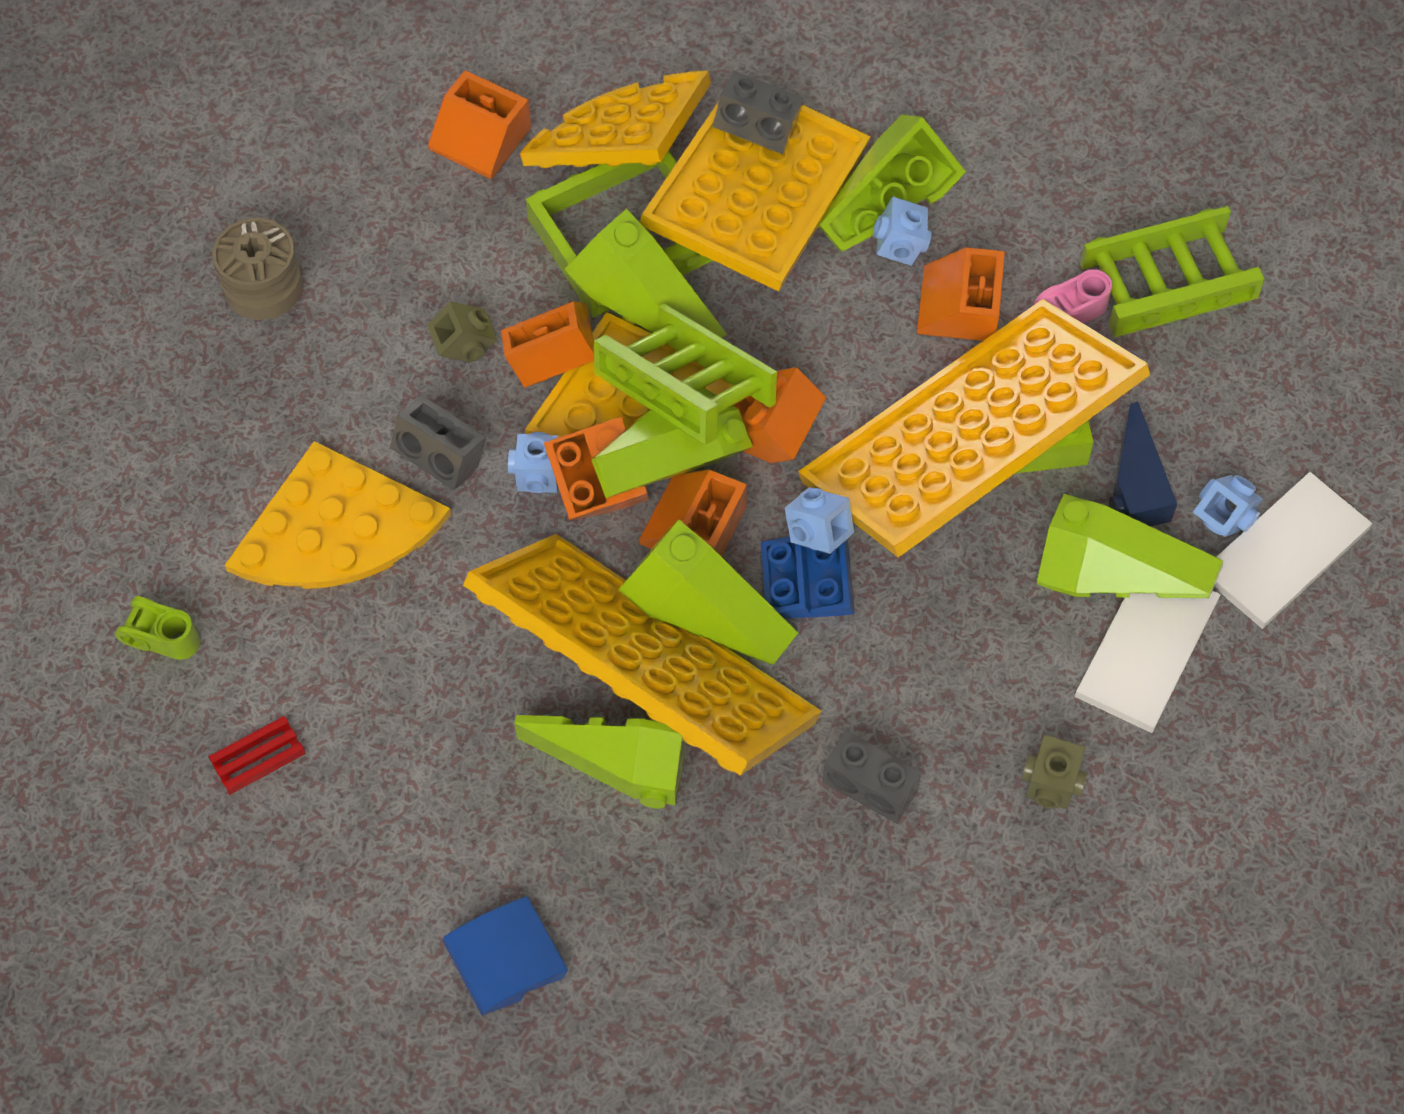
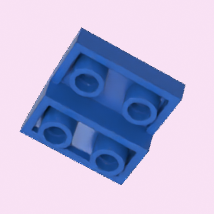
[761,536,854,619]
[442,896,568,1016]

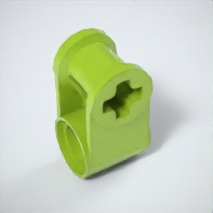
[114,596,201,660]

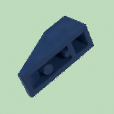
[1109,402,1177,526]

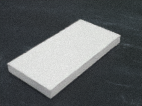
[1214,472,1373,629]
[1075,591,1221,733]

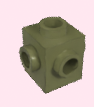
[427,301,498,363]
[1021,735,1088,809]

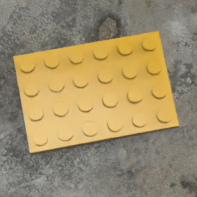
[640,101,871,292]

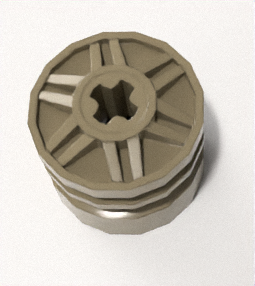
[212,217,304,320]

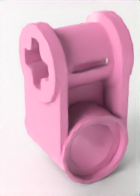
[1034,269,1112,324]

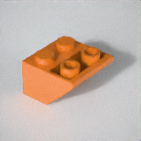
[428,70,531,180]
[917,247,1005,341]
[501,301,594,388]
[733,367,827,463]
[544,417,649,521]
[639,470,747,557]

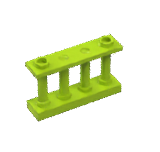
[1080,206,1265,338]
[594,304,777,445]

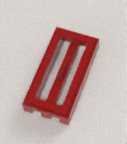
[208,716,306,795]

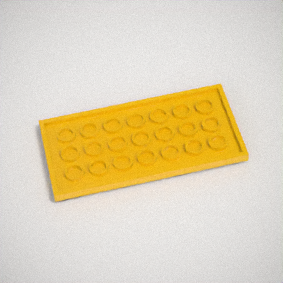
[798,299,1150,558]
[463,534,822,776]

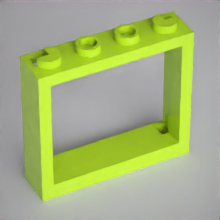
[526,151,713,318]

